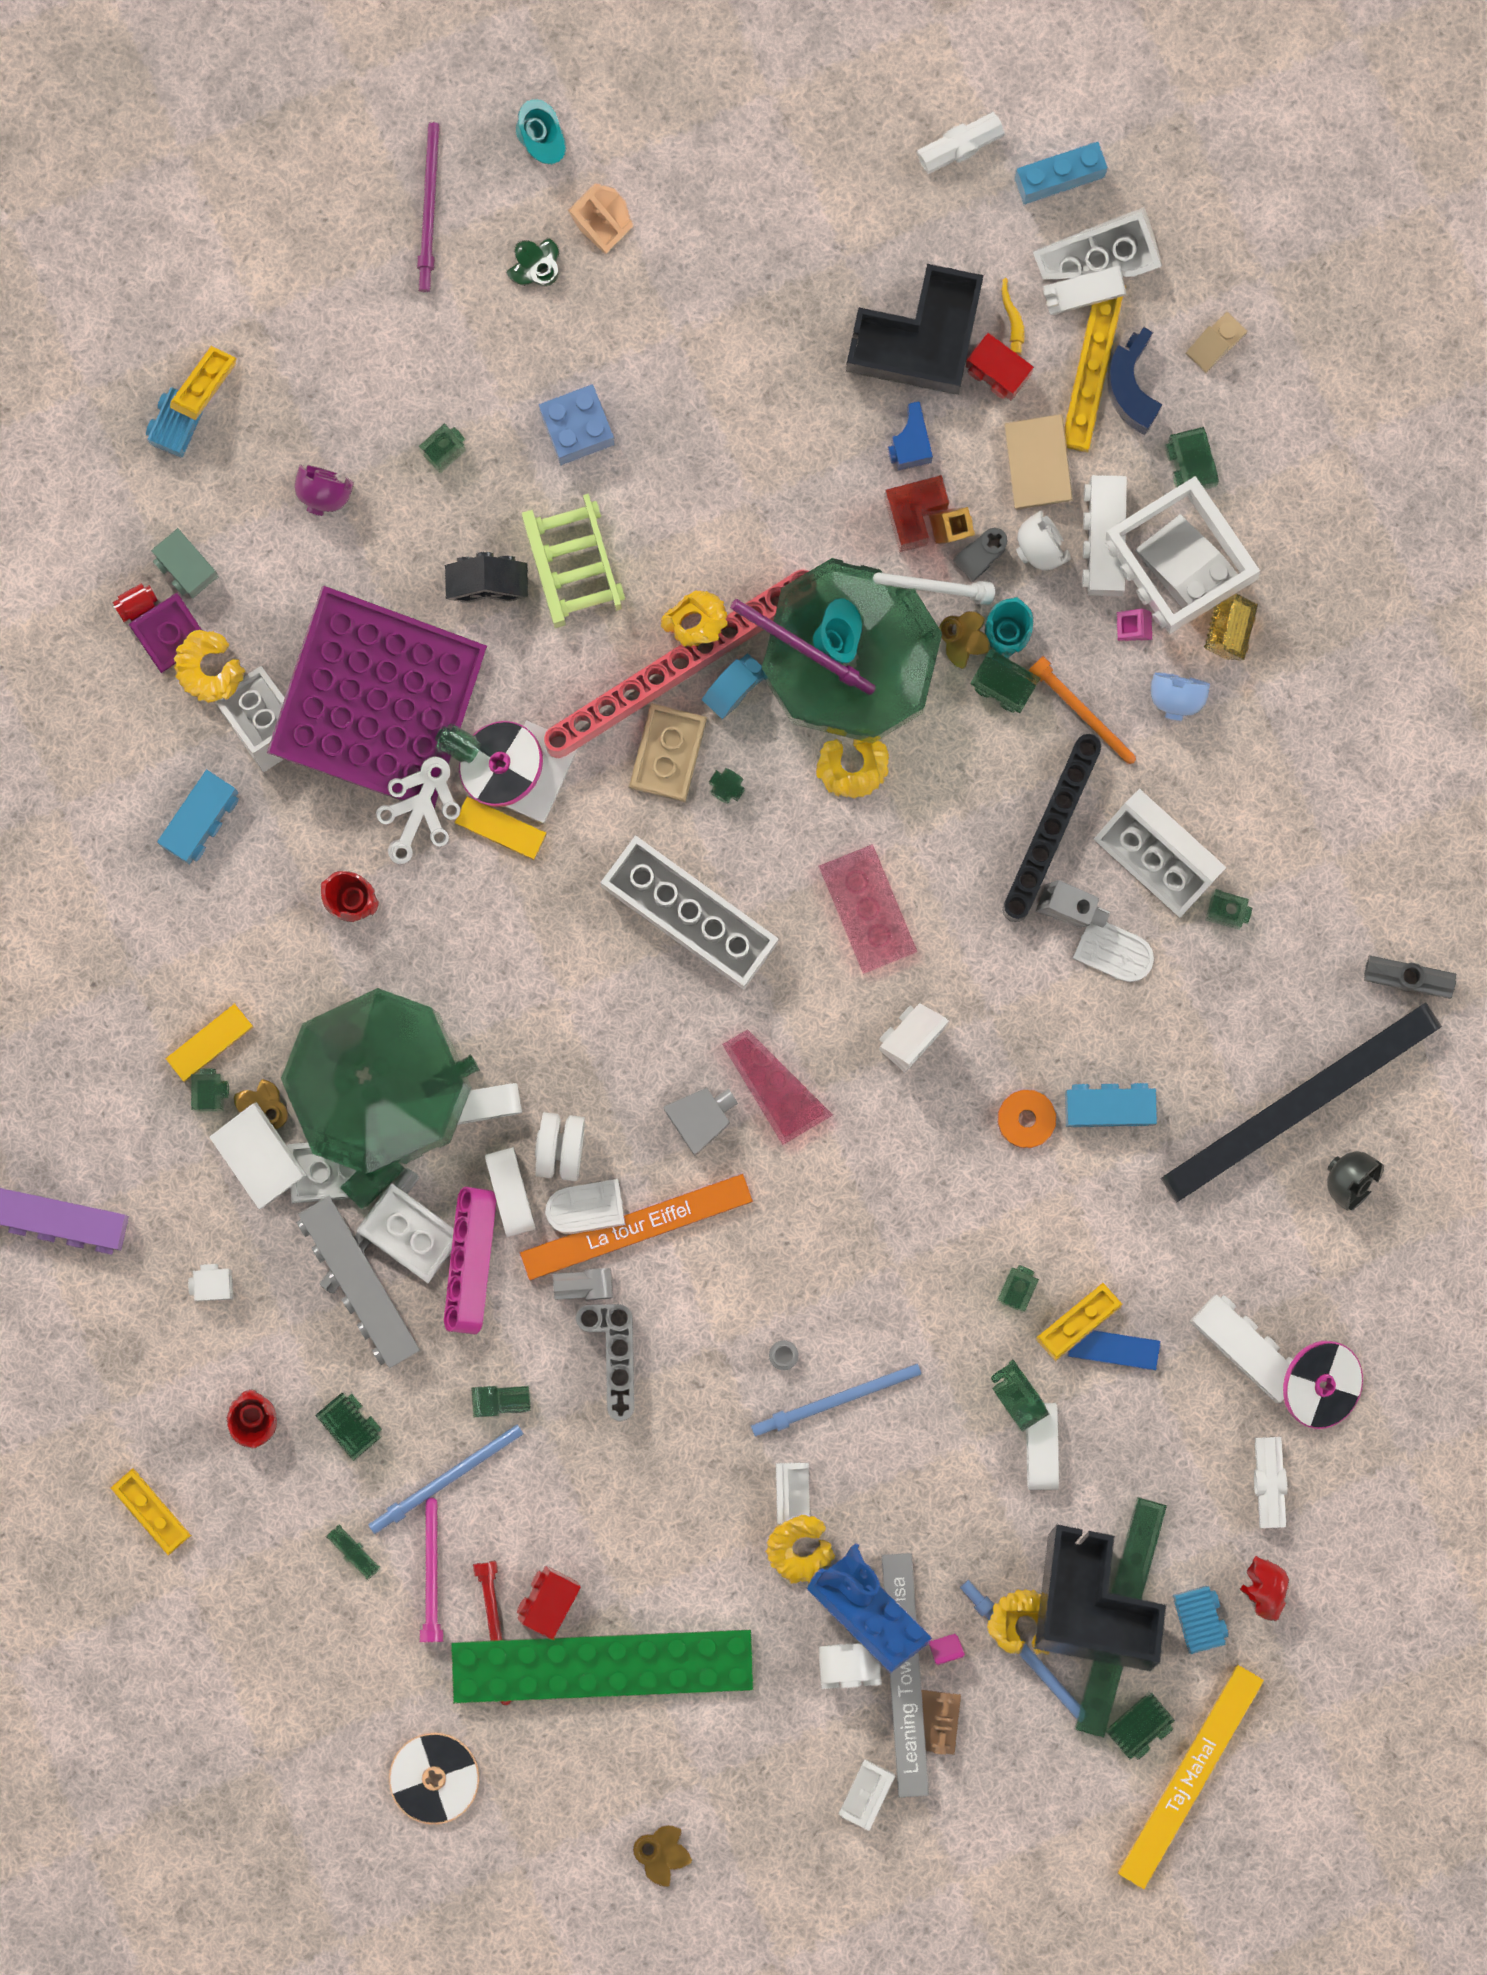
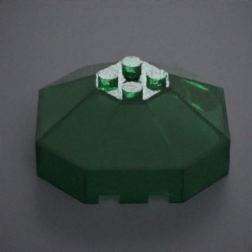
[761,558,942,744]
[281,988,472,1174]

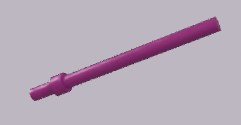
[417,122,440,293]
[730,599,876,695]

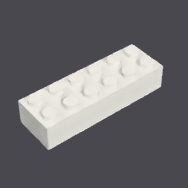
[601,835,779,990]

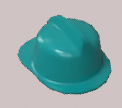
[516,99,566,165]
[813,598,862,663]

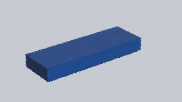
[1067,1330,1161,1370]

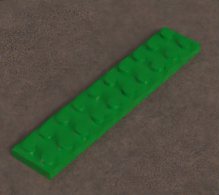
[451,1629,753,1703]

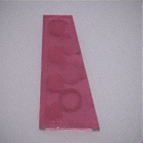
[722,1029,833,1146]

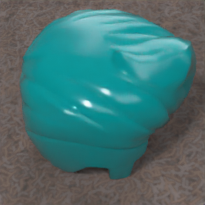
[984,597,1034,659]

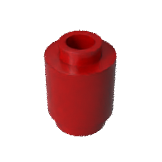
[112,583,158,622]

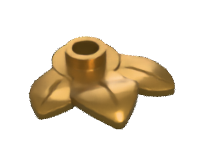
[939,611,990,669]
[233,1079,288,1130]
[633,1825,692,1887]

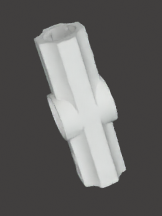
[917,112,1005,174]
[1254,1437,1287,1528]

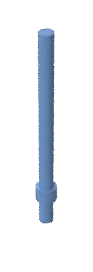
[751,1363,922,1437]
[368,1424,524,1534]
[960,1580,1089,1723]

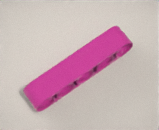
[444,1187,496,1335]

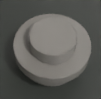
[769,1340,799,1370]

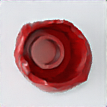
[320,871,379,922]
[227,1389,277,1449]
[1240,1556,1289,1621]

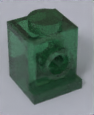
[1205,889,1253,930]

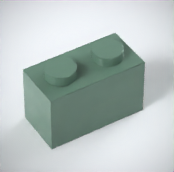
[151,528,219,599]

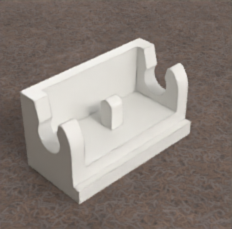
[776,1463,810,1524]
[839,1759,895,1831]

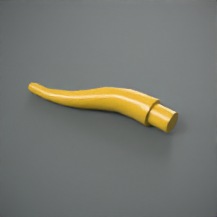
[1002,278,1024,355]

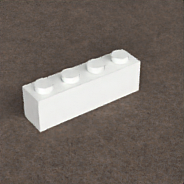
[1082,475,1127,596]
[1189,1295,1293,1403]

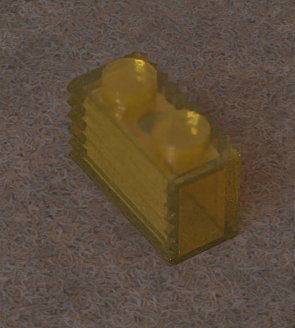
[1204,594,1258,660]

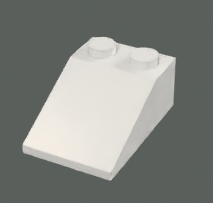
[1135,514,1238,609]
[215,666,285,773]
[879,1003,949,1073]

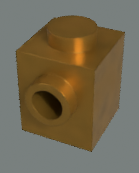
[929,507,975,544]

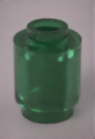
[435,723,481,763]

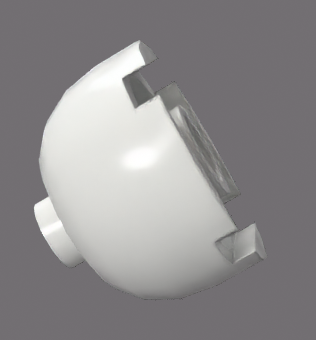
[1016,510,1071,570]

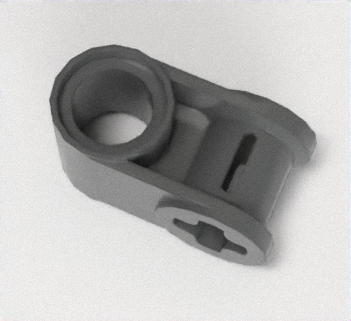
[953,528,1008,582]

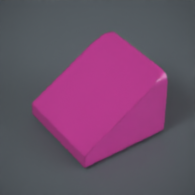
[1117,608,1153,641]
[929,1634,965,1665]

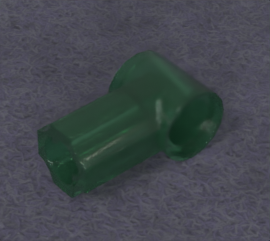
[471,1386,531,1418]

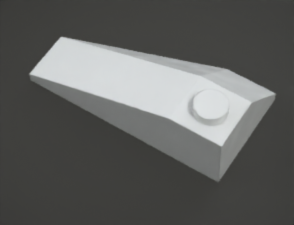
[1033,207,1162,279]

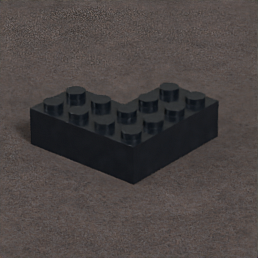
[845,263,984,395]
[1034,1524,1166,1672]

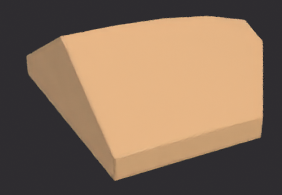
[568,183,633,253]

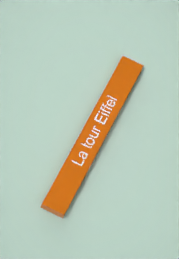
[520,1174,753,1281]

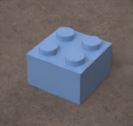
[539,384,615,465]

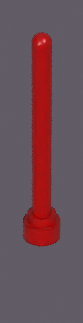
[473,1560,511,1705]

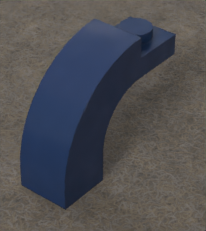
[1107,326,1163,435]

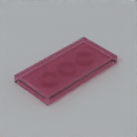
[818,844,917,975]

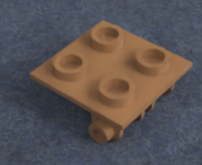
[921,1690,961,1755]

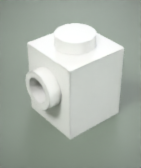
[188,1264,233,1302]

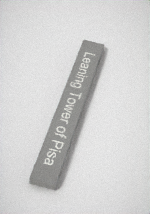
[881,1553,929,1798]

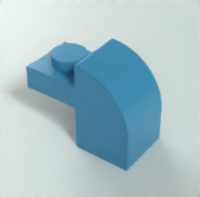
[701,653,769,719]

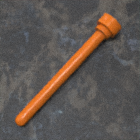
[1027,656,1136,764]

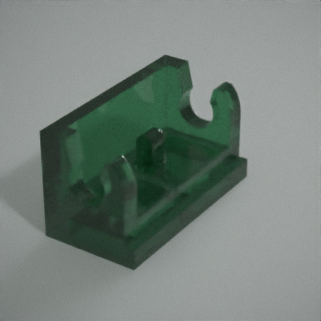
[340,1146,406,1211]
[991,1359,1049,1432]

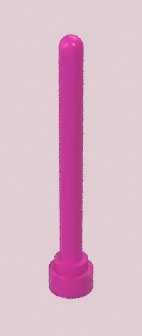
[420,1497,443,1642]

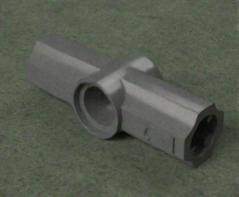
[1364,955,1456,999]

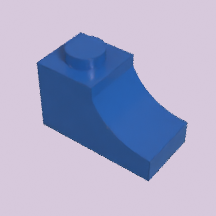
[887,401,933,471]

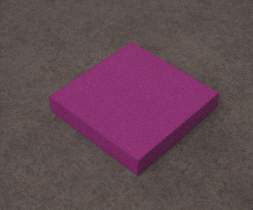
[128,593,202,673]

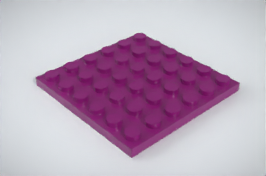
[267,586,487,808]

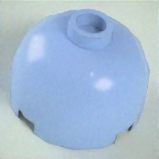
[1151,672,1210,721]

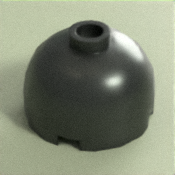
[1327,1151,1384,1211]

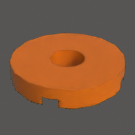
[997,1090,1056,1148]

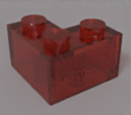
[884,475,949,553]

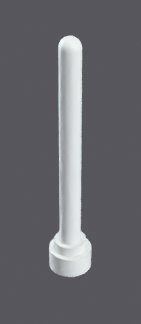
[873,573,995,605]

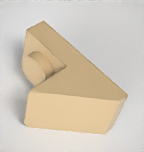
[1186,311,1248,373]

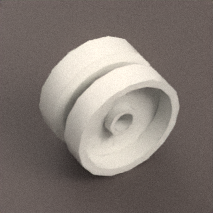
[535,1112,585,1181]

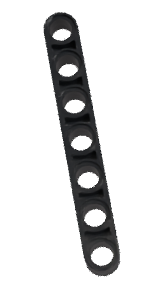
[1002,734,1102,922]

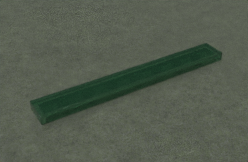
[1074,1497,1167,1738]

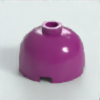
[294,465,354,516]

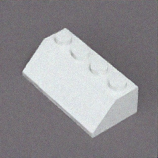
[1094,789,1226,917]

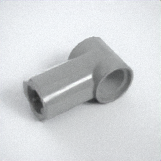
[553,1268,613,1300]

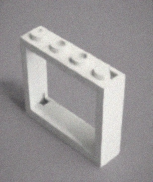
[1105,476,1260,634]

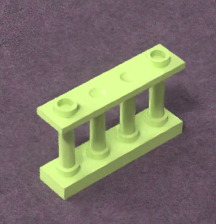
[521,494,625,628]

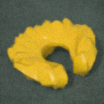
[661,590,728,647]
[174,630,245,703]
[816,732,889,799]
[765,1515,835,1584]
[987,1589,1050,1655]

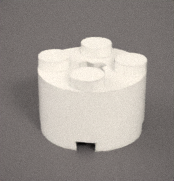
[819,1643,881,1689]

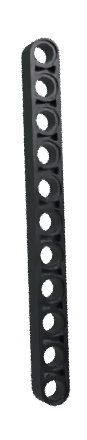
[1160,1002,1442,1202]

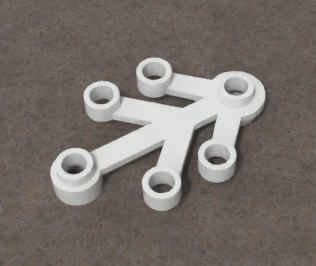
[376,757,460,864]

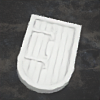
[1072,923,1154,982]
[546,1179,625,1234]

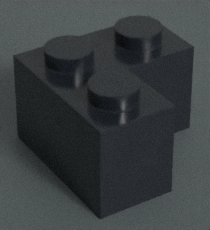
[445,552,528,603]

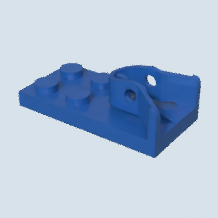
[806,1543,932,1673]

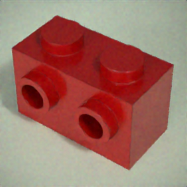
[965,333,1034,401]
[517,1565,581,1640]

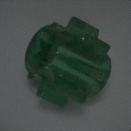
[708,768,745,804]

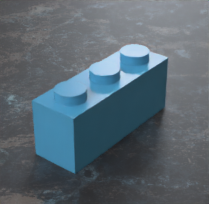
[1014,141,1108,205]
[157,769,239,865]
[1065,1083,1157,1127]

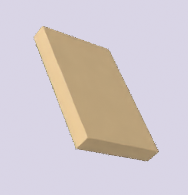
[1004,414,1073,510]
[629,703,707,802]

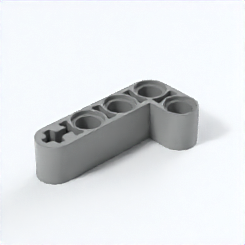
[576,1304,634,1421]

